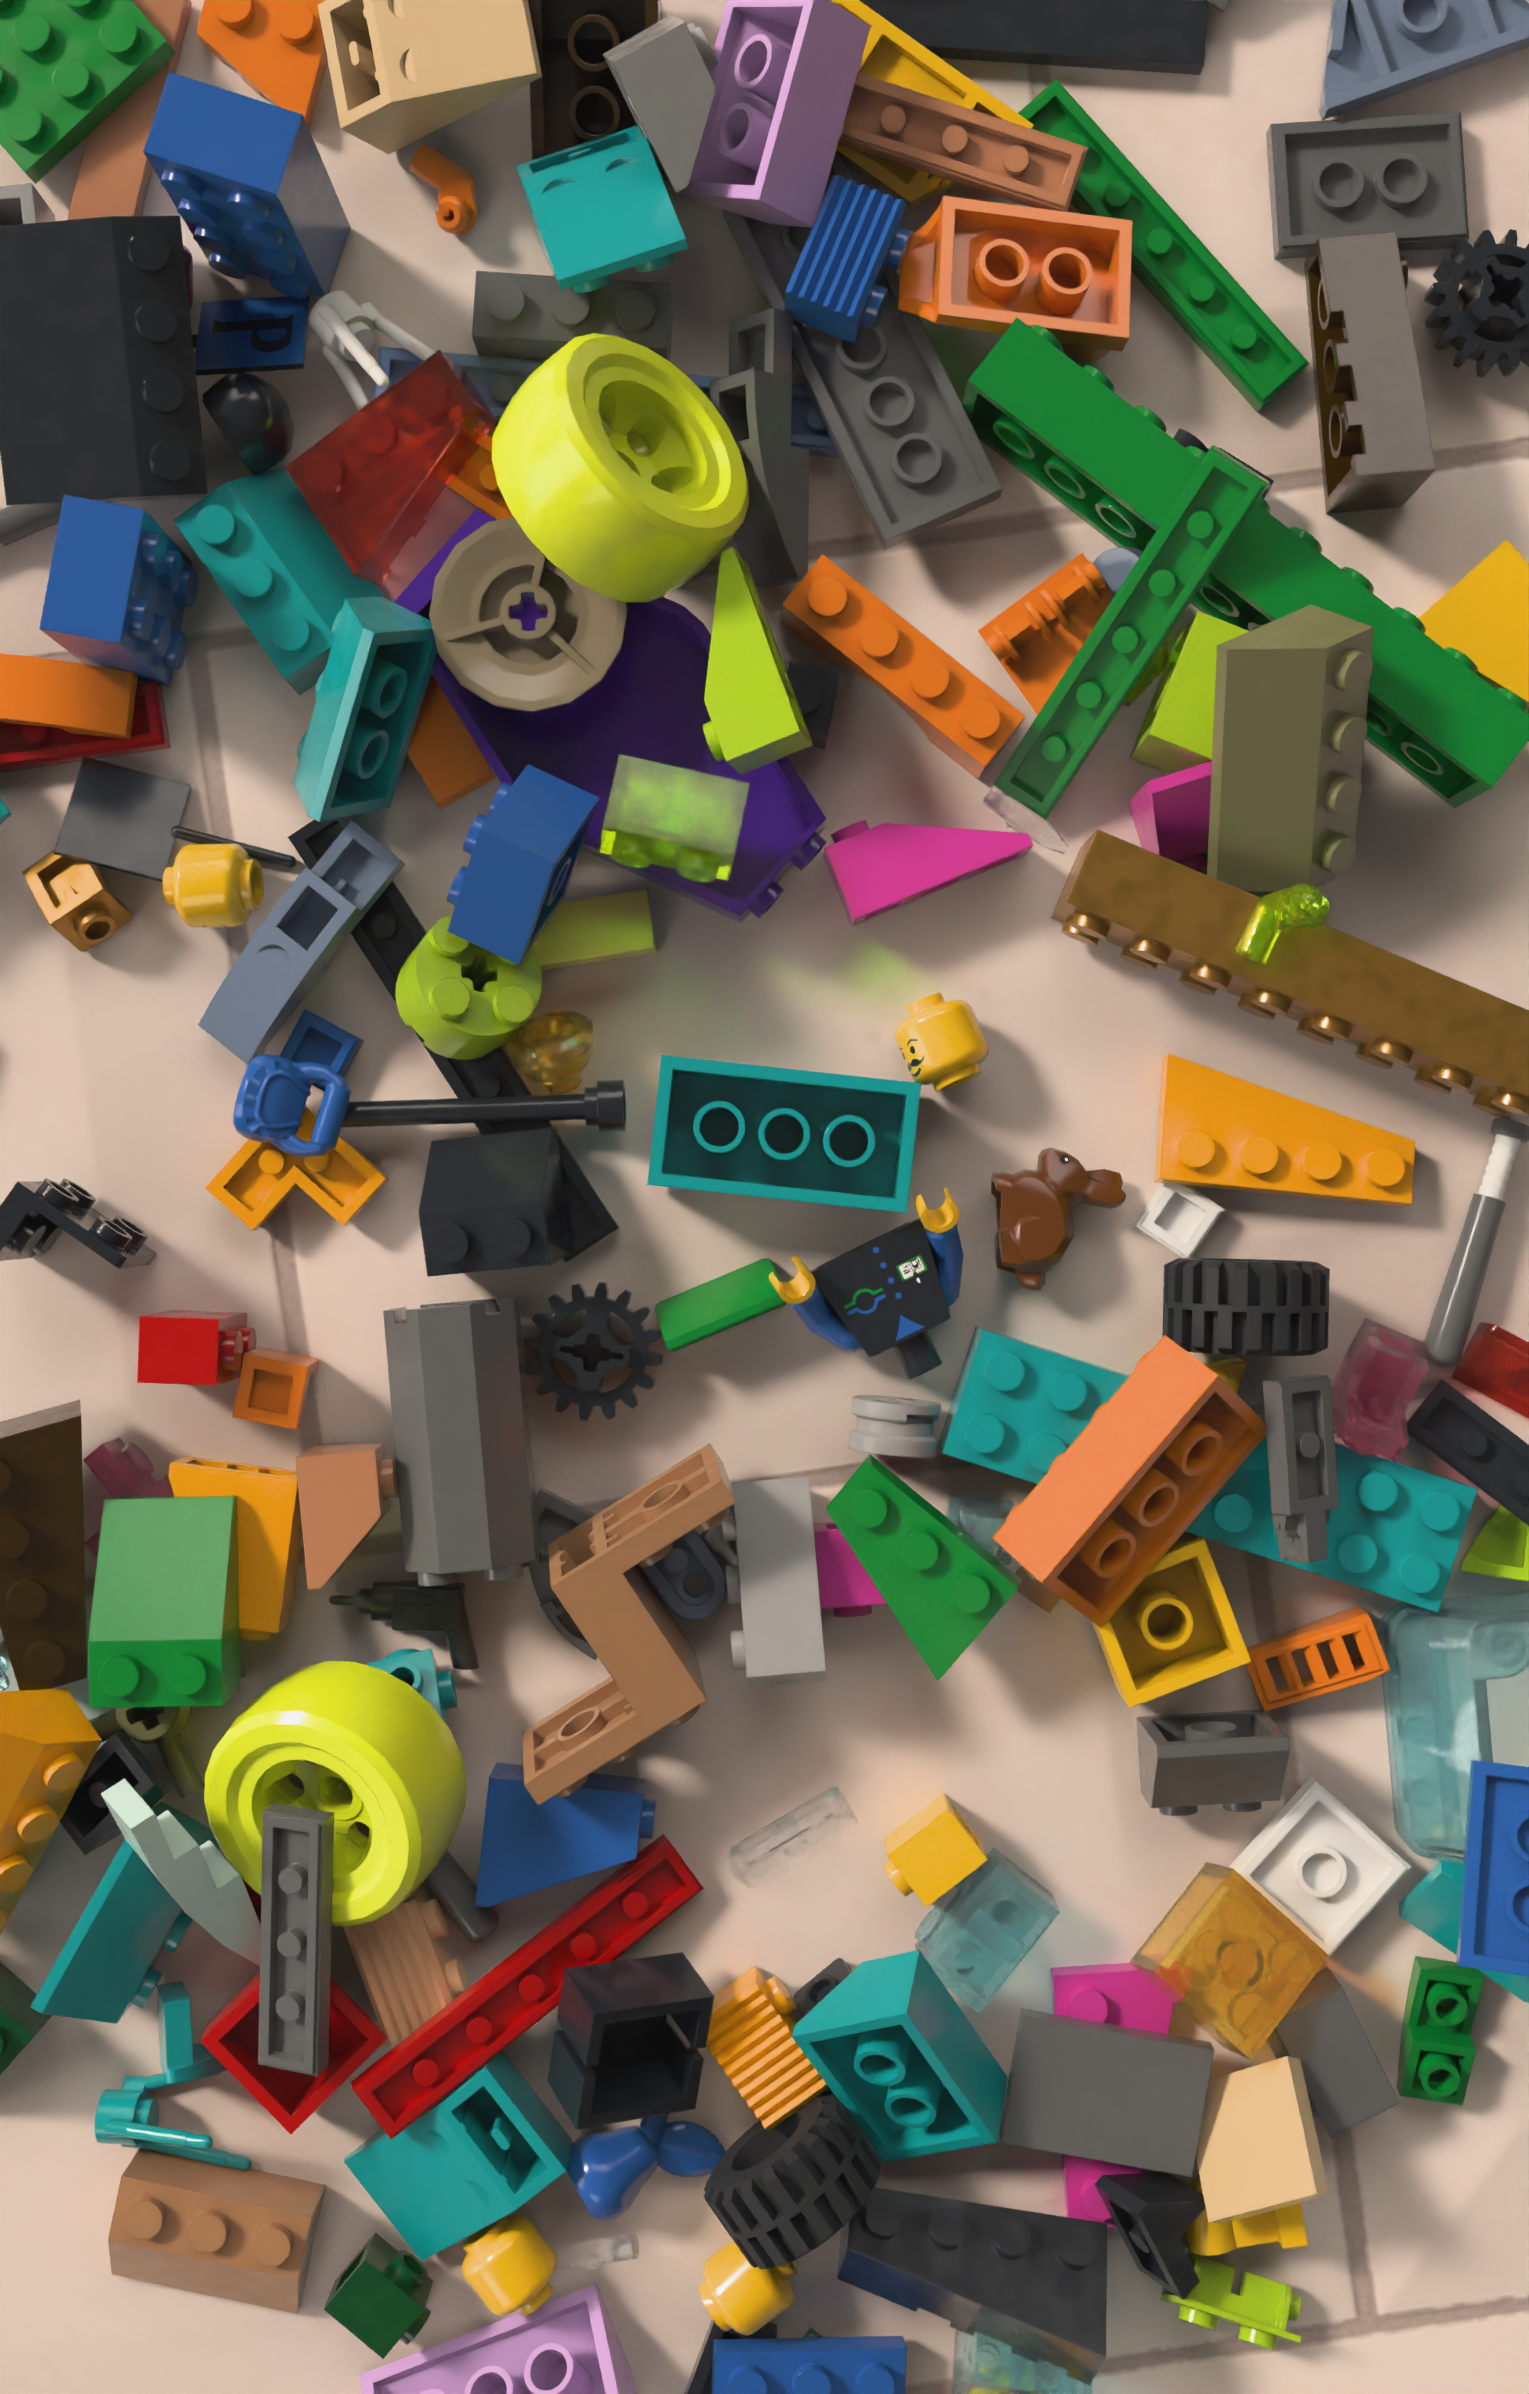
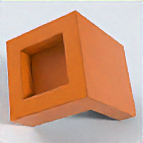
[232,1347,320,1430]

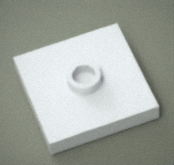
[1226,1776,1411,1961]

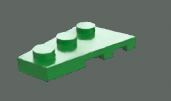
[826,1454,1022,1681]

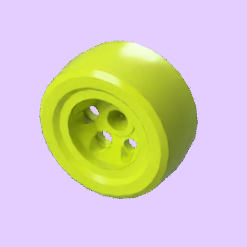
[492,333,749,602]
[204,1661,467,1927]

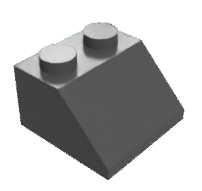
[1136,1709,1290,1816]

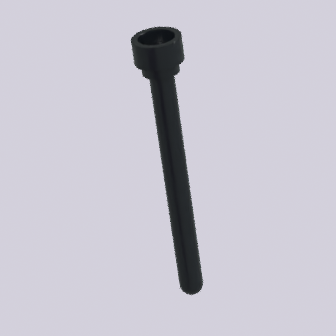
[318,1080,626,1132]

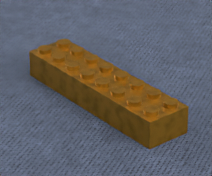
[1051,829,1529,1119]

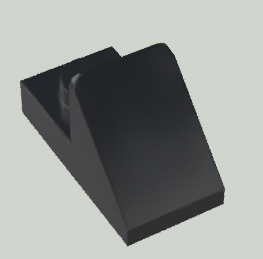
[1094,2172,1206,2300]

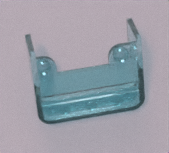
[1378,1590,1529,1864]

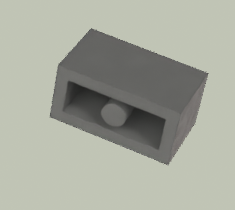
[1260,1967,1400,2138]

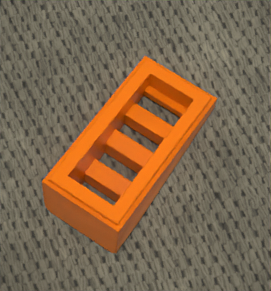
[1245,1606,1391,1712]

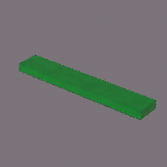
[1018,79,1310,413]
[993,445,1270,820]

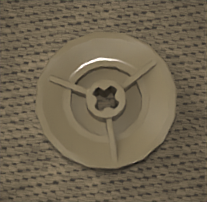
[429,517,628,713]

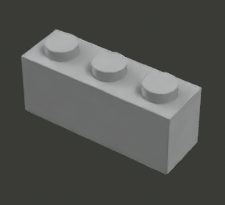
[722,1476,826,1687]

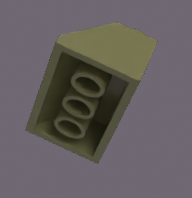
[1207,605,1374,892]

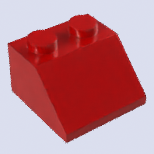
[200,1971,388,2135]

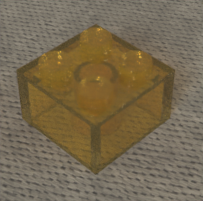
[1130,1862,1329,2060]

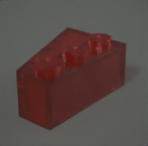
[285,350,497,587]

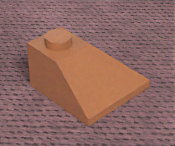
[296,1443,399,1590]

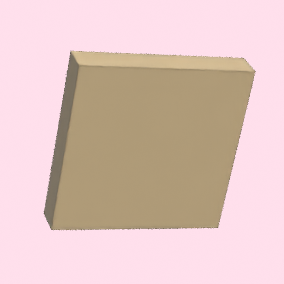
[1196,2056,1330,2224]

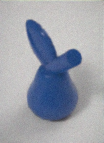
[566,2114,726,2220]

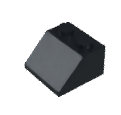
[418,1126,573,1277]

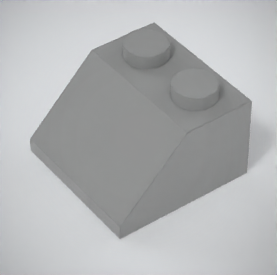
[603,15,718,193]

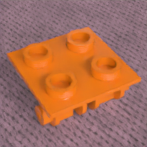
[978,553,1156,715]

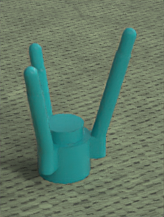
[95,2072,251,2170]

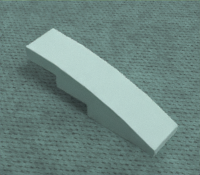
[101,1778,261,1966]

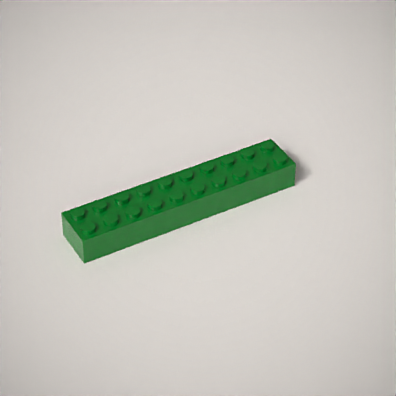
[962,317,1529,809]

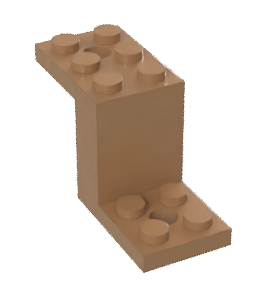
[522,1443,736,1806]

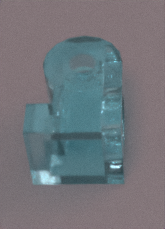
[946,1493,1015,1565]

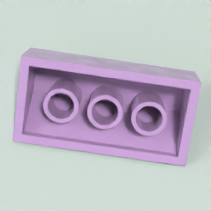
[360,2284,636,2394]

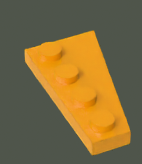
[1154,1053,1415,1207]

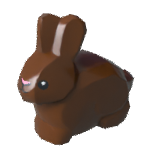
[990,1147,1126,1291]

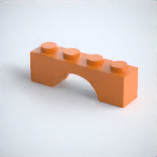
[781,554,1025,780]

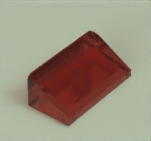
[1451,1322,1529,1419]

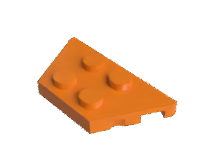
[196,0,328,130]

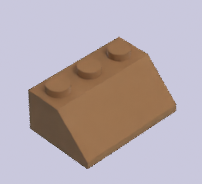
[108,2148,326,2314]

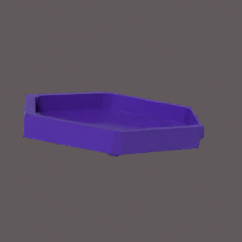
[394,509,827,923]

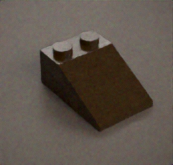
[528,0,662,172]

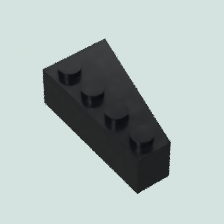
[837,2187,1107,2385]

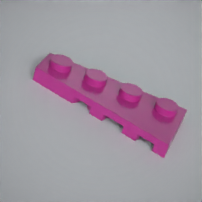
[1050,1960,1180,2227]

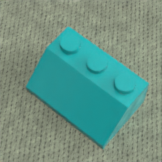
[173,465,385,696]
[293,596,438,822]
[30,1801,220,2024]
[792,1950,1008,2162]

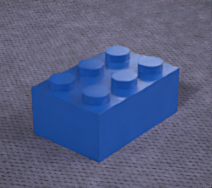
[39,495,198,687]

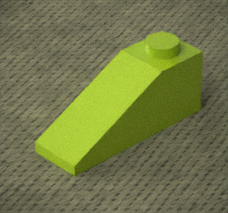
[703,547,813,775]

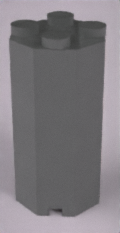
[383,1298,540,1586]

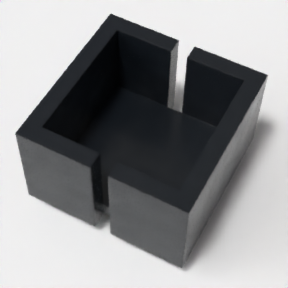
[547,1952,714,2130]

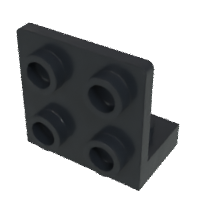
[0,1178,157,1269]

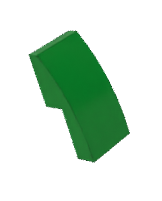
[1397,1956,1484,2105]

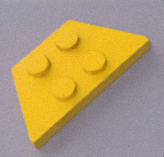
[829,0,1034,209]

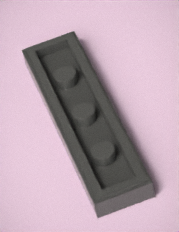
[258,1803,334,2076]

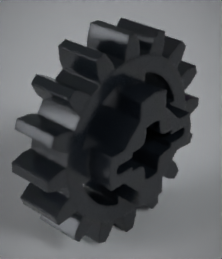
[1424,229,1529,377]
[524,1282,663,1421]

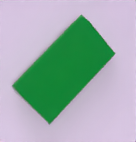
[655,1258,786,1352]

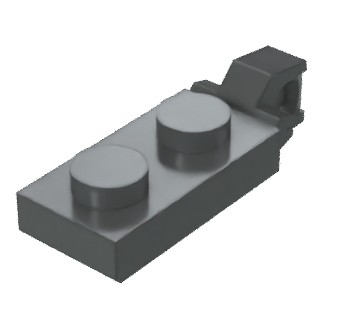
[1263,1375,1339,1563]

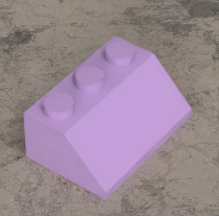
[675,0,871,228]

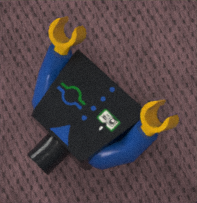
[769,1187,964,1379]

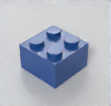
[447,764,600,965]

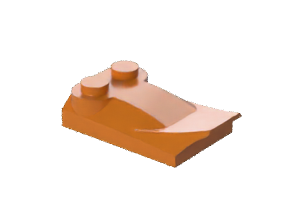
[897,196,1132,361]

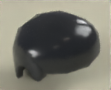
[202,372,294,475]

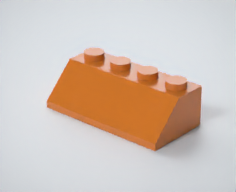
[992,1335,1266,1629]

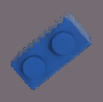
[784,175,913,344]

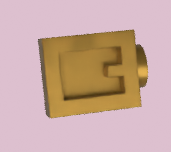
[22,849,133,952]

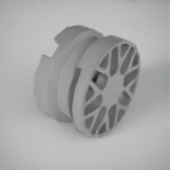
[848,1395,941,1458]

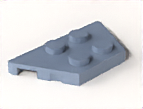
[1319,0,1529,120]

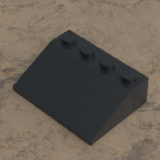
[0,216,208,506]

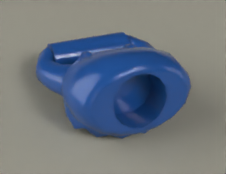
[233,1054,352,1157]

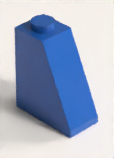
[475,1762,656,1907]

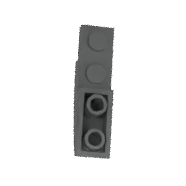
[710,308,809,589]

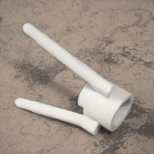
[309,290,453,430]

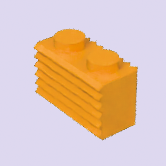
[706,1966,829,2131]

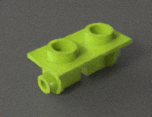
[1160,2253,1302,2351]

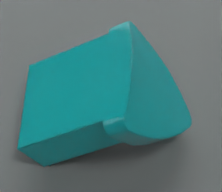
[157,1981,227,2084]

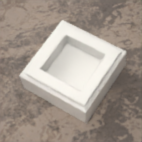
[1133,1183,1224,1258]

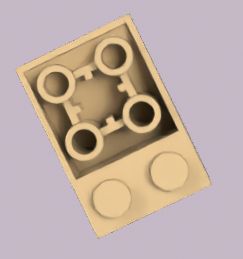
[318,0,542,155]

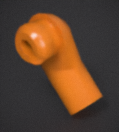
[410,143,479,235]

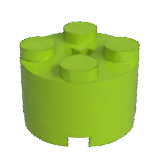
[395,915,542,1060]

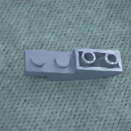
[198,820,405,1065]

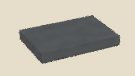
[1266,112,1469,259]
[999,2008,1214,2177]

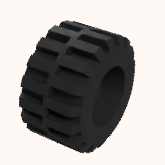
[1162,1258,1330,1356]
[704,2091,882,2269]

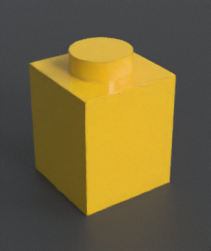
[883,1793,988,1907]

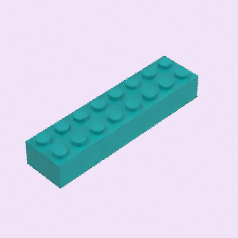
[938,1326,1478,1613]

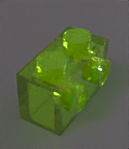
[600,754,750,882]

